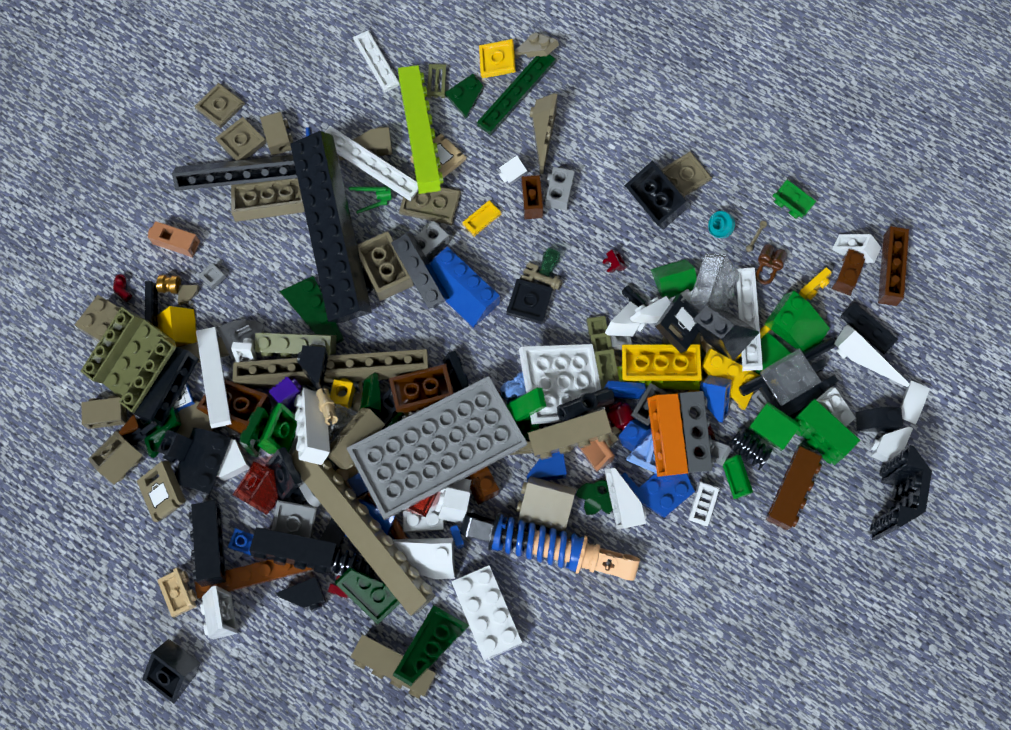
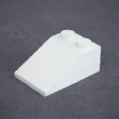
[200,586,238,639]

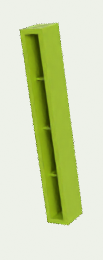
[398,65,443,194]

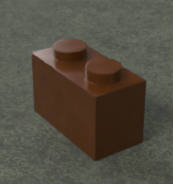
[521,175,543,219]

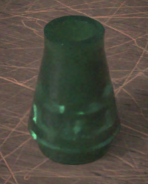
[539,248,560,276]

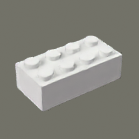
[451,565,522,661]

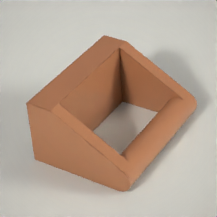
[578,440,615,472]

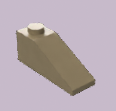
[338,127,393,160]

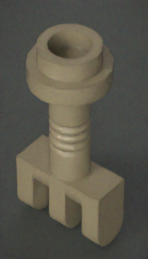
[520,262,563,291]

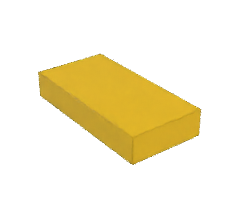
[462,200,502,237]

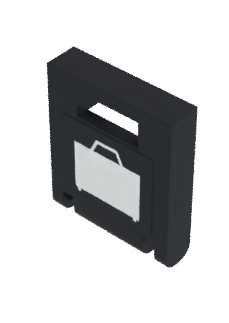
[655,294,700,353]

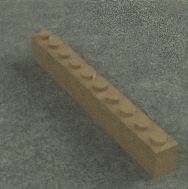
[233,349,429,389]
[291,450,436,616]

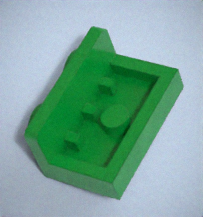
[772,180,817,219]

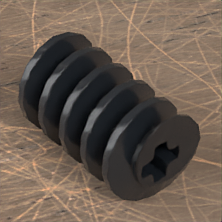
[727,429,772,471]
[332,548,375,578]

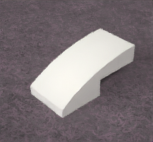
[900,380,930,424]

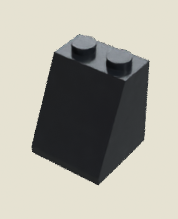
[693,306,759,361]

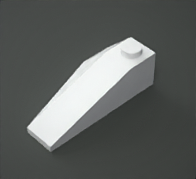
[834,325,910,387]

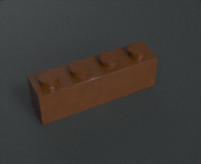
[878,226,909,306]
[765,446,822,530]

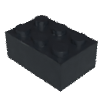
[624,160,691,230]

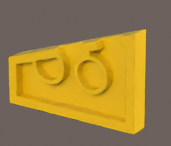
[701,349,760,410]

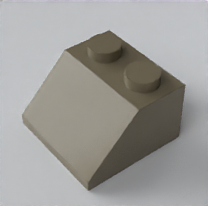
[88,431,143,485]

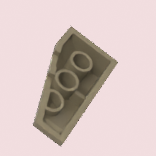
[530,93,558,174]

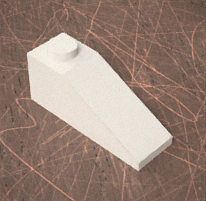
[605,468,647,529]

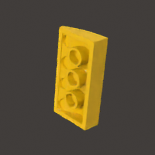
[622,344,702,381]

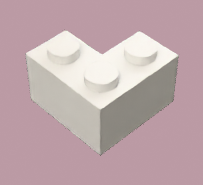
[436,479,471,524]

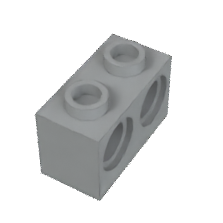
[543,167,575,211]
[414,221,450,261]

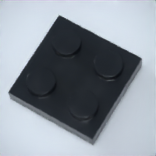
[506,279,553,324]
[265,447,302,500]

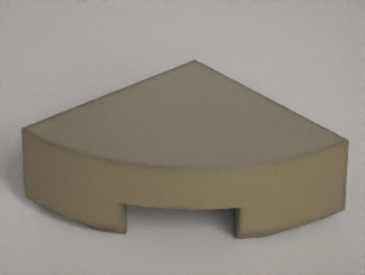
[178,285,199,305]

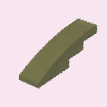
[586,316,619,389]

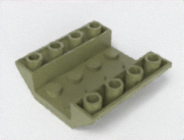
[81,307,176,413]

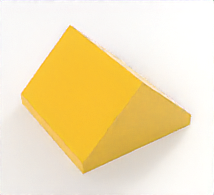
[157,306,198,347]

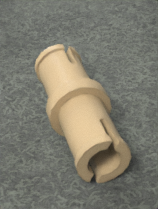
[316,388,338,425]

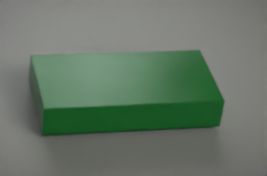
[723,455,753,499]

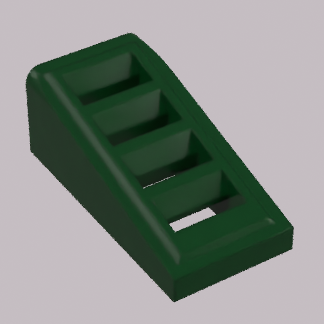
[359,372,381,415]

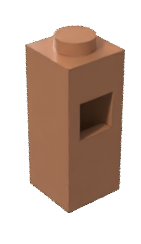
[148,221,200,257]

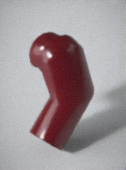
[113,274,132,302]

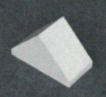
[217,439,250,481]

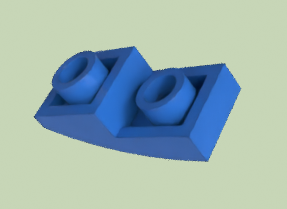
[227,528,267,560]

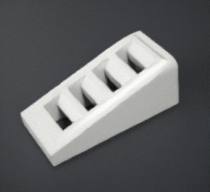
[688,481,720,526]

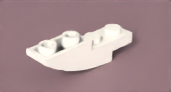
[630,288,701,324]

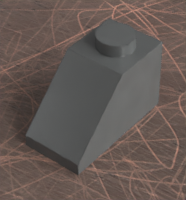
[631,383,667,426]

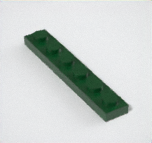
[477,54,556,135]

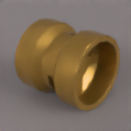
[156,275,181,294]

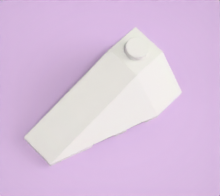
[393,538,455,579]

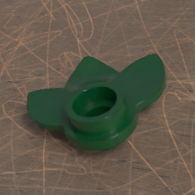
[576,480,613,515]

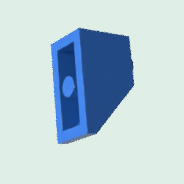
[700,375,732,423]
[619,419,651,452]
[527,452,567,482]

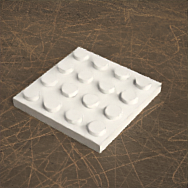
[519,344,605,424]

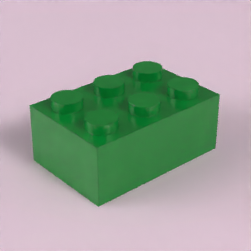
[795,399,860,466]

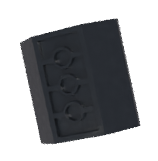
[870,445,932,541]

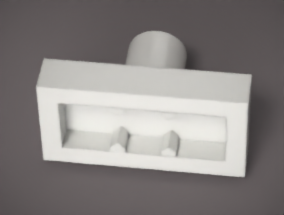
[231,338,258,362]

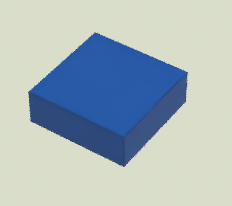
[450,525,465,549]

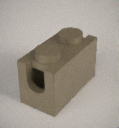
[260,112,294,156]
[81,396,127,429]

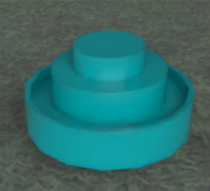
[708,211,735,239]

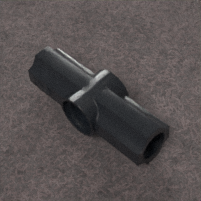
[557,387,615,422]

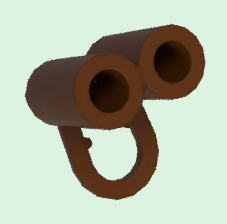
[755,244,787,285]

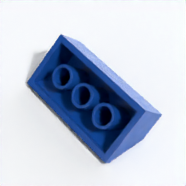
[430,247,500,328]

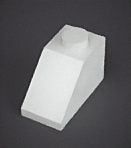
[832,234,881,263]
[605,301,647,336]
[871,426,913,463]

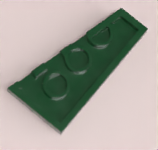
[279,276,344,344]
[393,605,469,686]

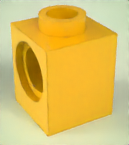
[330,378,355,410]

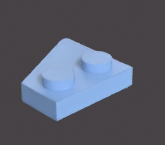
[626,431,657,474]

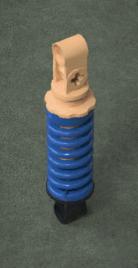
[460,512,640,581]

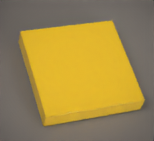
[479,39,516,78]

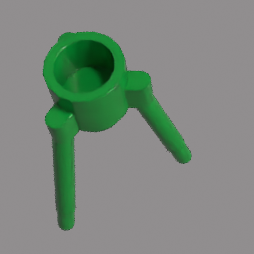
[348,186,391,214]

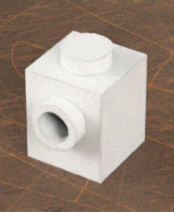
[499,156,528,185]

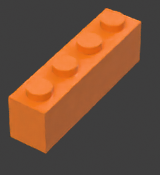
[647,394,688,477]

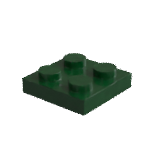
[240,407,270,457]

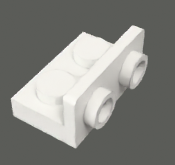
[817,387,855,427]

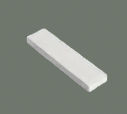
[353,30,400,93]

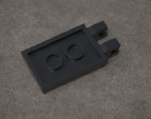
[759,359,839,417]

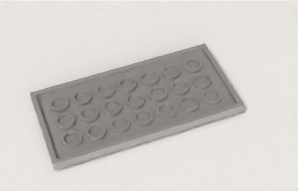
[347,376,528,520]

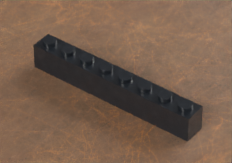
[172,155,297,191]

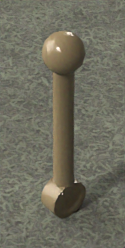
[746,221,767,252]

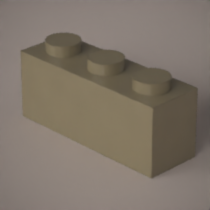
[327,408,385,470]

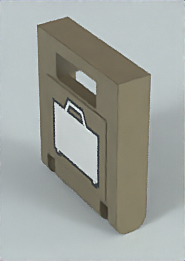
[137,461,186,522]

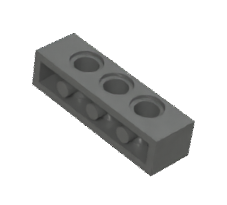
[678,391,714,473]

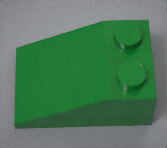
[764,291,830,353]

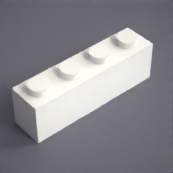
[294,388,330,465]

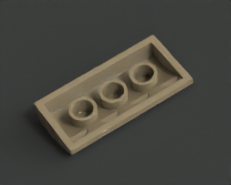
[231,178,305,222]

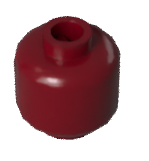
[607,401,635,431]

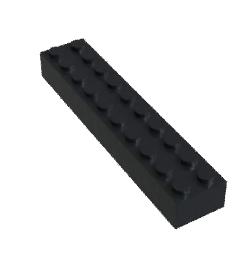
[290,131,372,323]

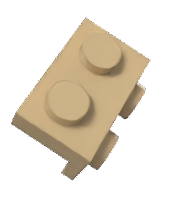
[157,568,197,618]

